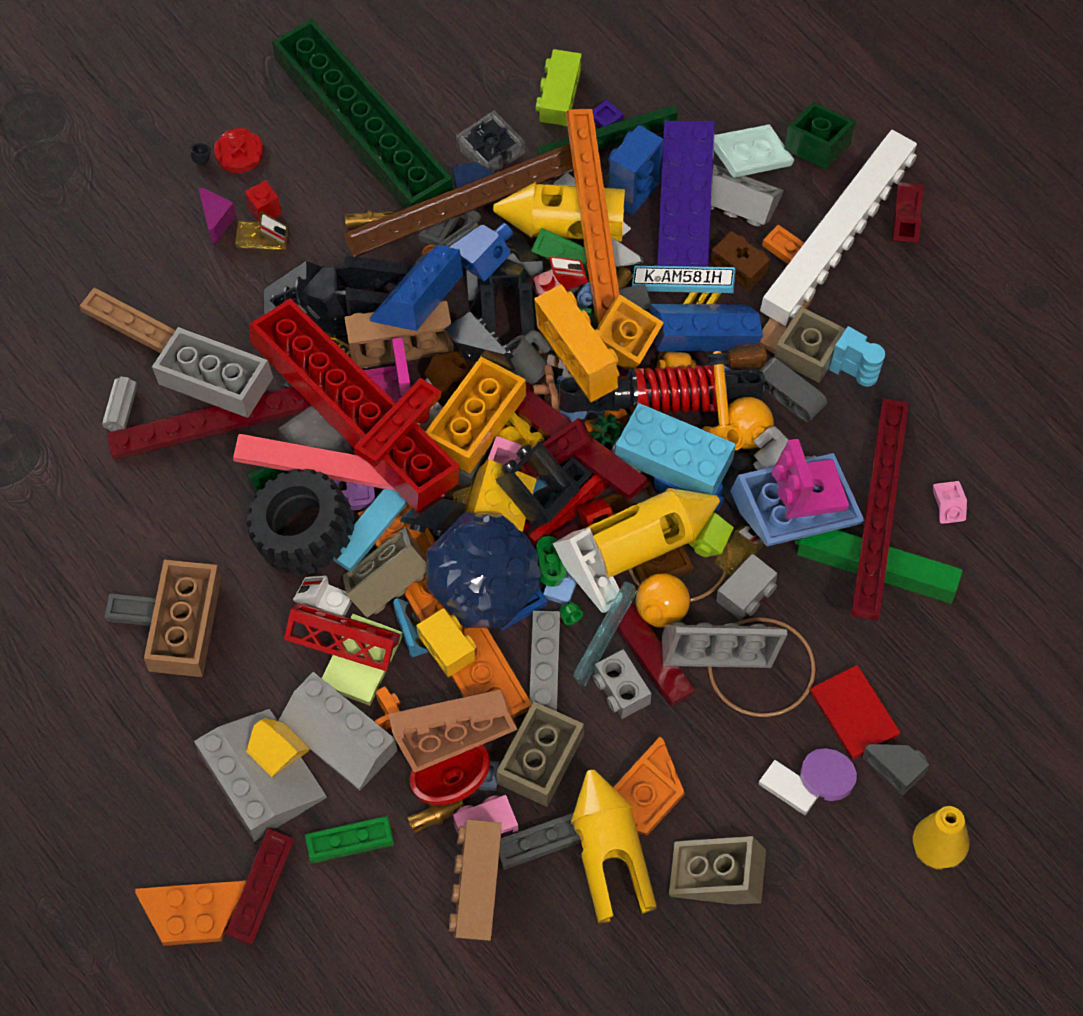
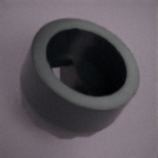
[190,143,211,165]

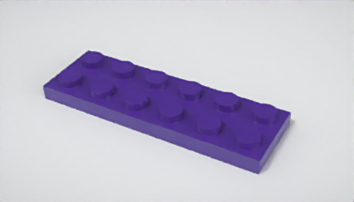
[658,121,715,267]

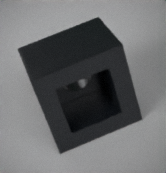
[562,456,593,489]

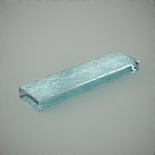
[573,582,637,687]

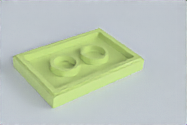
[322,614,403,706]

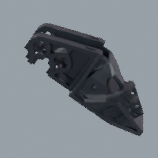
[467,235,543,349]
[264,256,412,338]

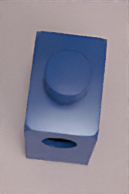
[450,223,513,281]

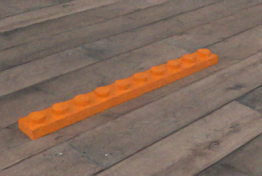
[565,109,620,329]

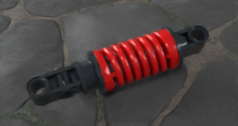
[559,365,765,416]

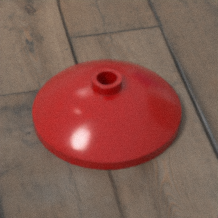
[410,744,490,805]

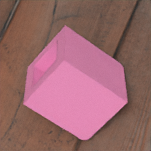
[488,436,521,465]

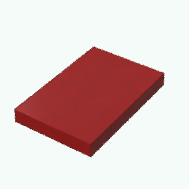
[809,665,900,760]

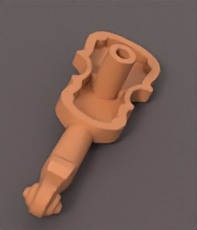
[532,343,560,412]

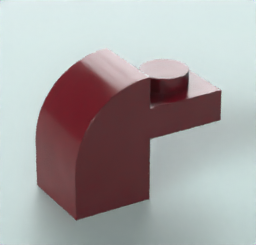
[892,183,924,243]

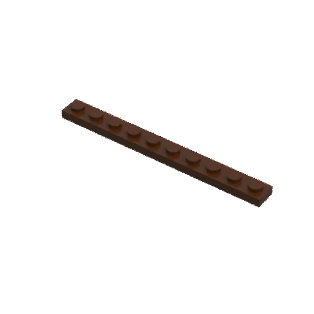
[343,144,574,257]

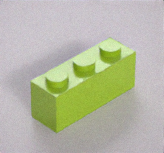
[536,49,582,126]

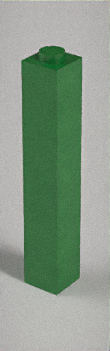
[795,530,963,604]

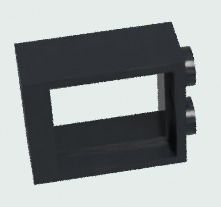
[495,441,580,529]

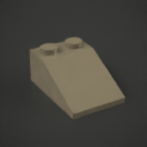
[669,836,766,905]

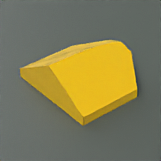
[246,718,310,777]

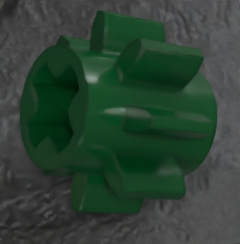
[590,413,623,446]

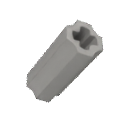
[102,376,138,432]

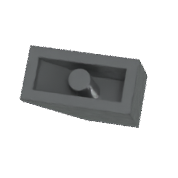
[862,744,930,796]

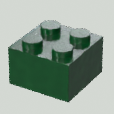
[784,102,855,169]

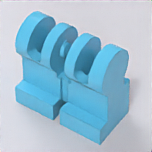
[829,326,885,387]

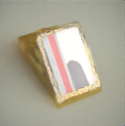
[235,212,289,250]
[714,524,765,576]

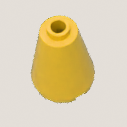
[912,806,970,869]

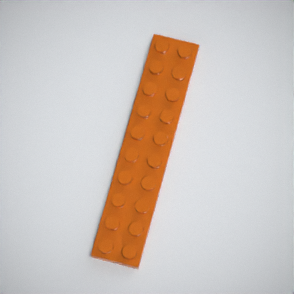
[358,503,532,718]

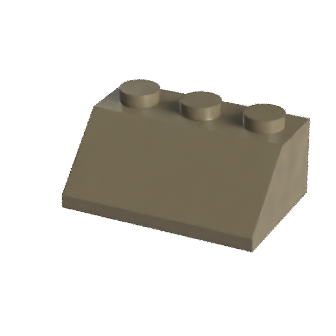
[342,526,427,618]

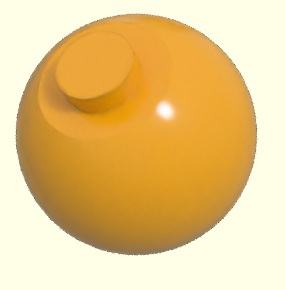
[727,397,774,449]
[635,573,690,628]

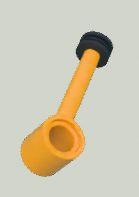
[707,351,744,450]

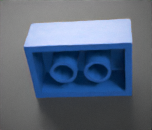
[607,125,664,216]

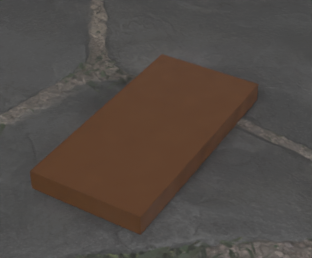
[602,481,694,583]

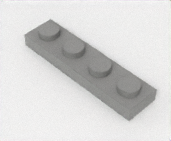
[529,611,560,711]

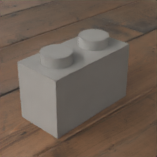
[716,554,777,621]

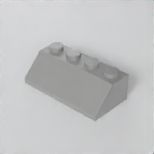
[711,164,784,226]
[278,672,397,791]

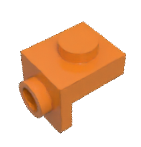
[374,686,401,733]

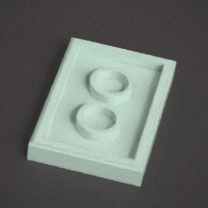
[714,124,794,178]

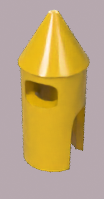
[493,182,625,242]
[584,488,720,579]
[571,770,657,923]

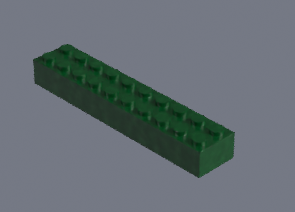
[272,18,453,209]

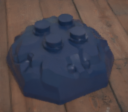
[427,512,541,628]

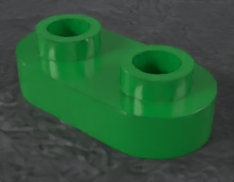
[535,536,566,587]

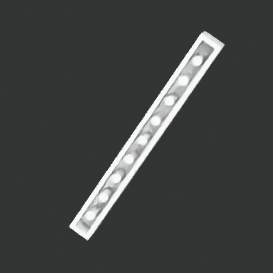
[760,129,917,326]

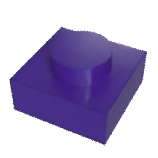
[593,100,624,128]

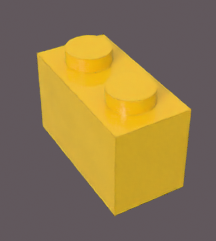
[416,608,476,677]

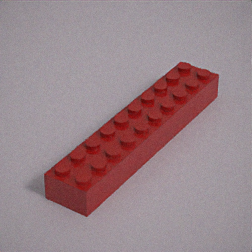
[249,298,460,512]

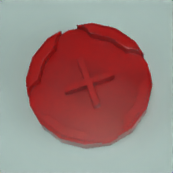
[214,128,264,173]

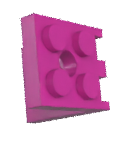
[363,338,411,403]
[771,439,849,519]

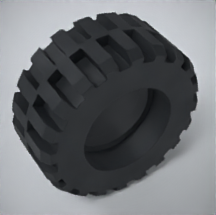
[246,469,354,575]

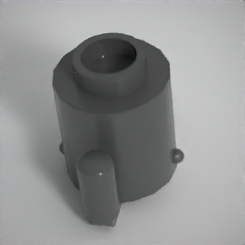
[472,330,551,384]

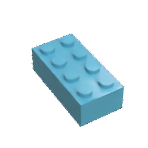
[615,403,735,495]

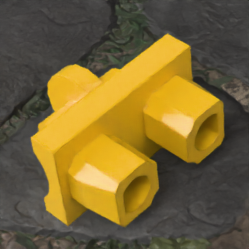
[498,412,544,448]

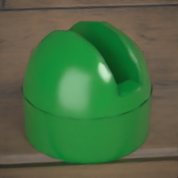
[559,601,583,625]

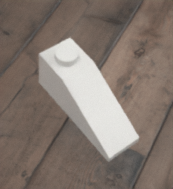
[553,528,625,613]

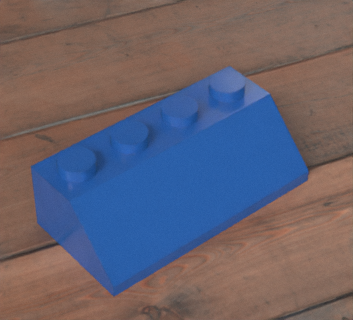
[370,245,463,331]
[649,304,763,351]

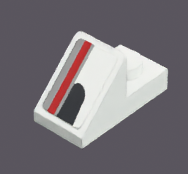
[293,576,352,617]

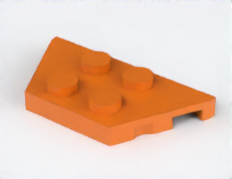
[613,737,685,836]
[135,881,245,946]

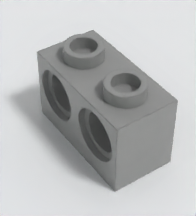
[593,649,651,719]

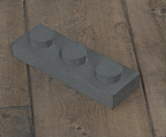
[499,813,581,870]

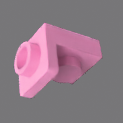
[933,481,967,524]

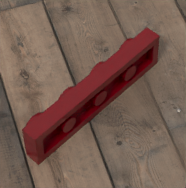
[224,828,294,946]

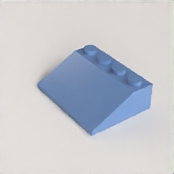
[730,453,865,546]

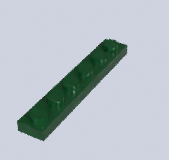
[537,105,678,156]

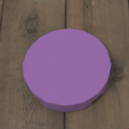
[800,748,857,801]

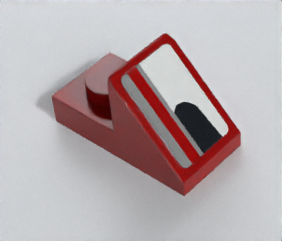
[533,256,588,296]

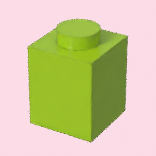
[688,513,733,557]

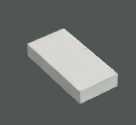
[759,760,819,815]

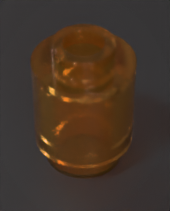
[728,343,767,370]

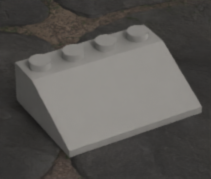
[662,622,787,668]
[194,709,327,842]

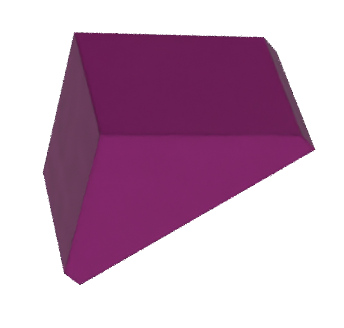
[199,188,236,243]

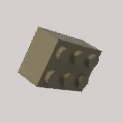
[496,701,584,807]

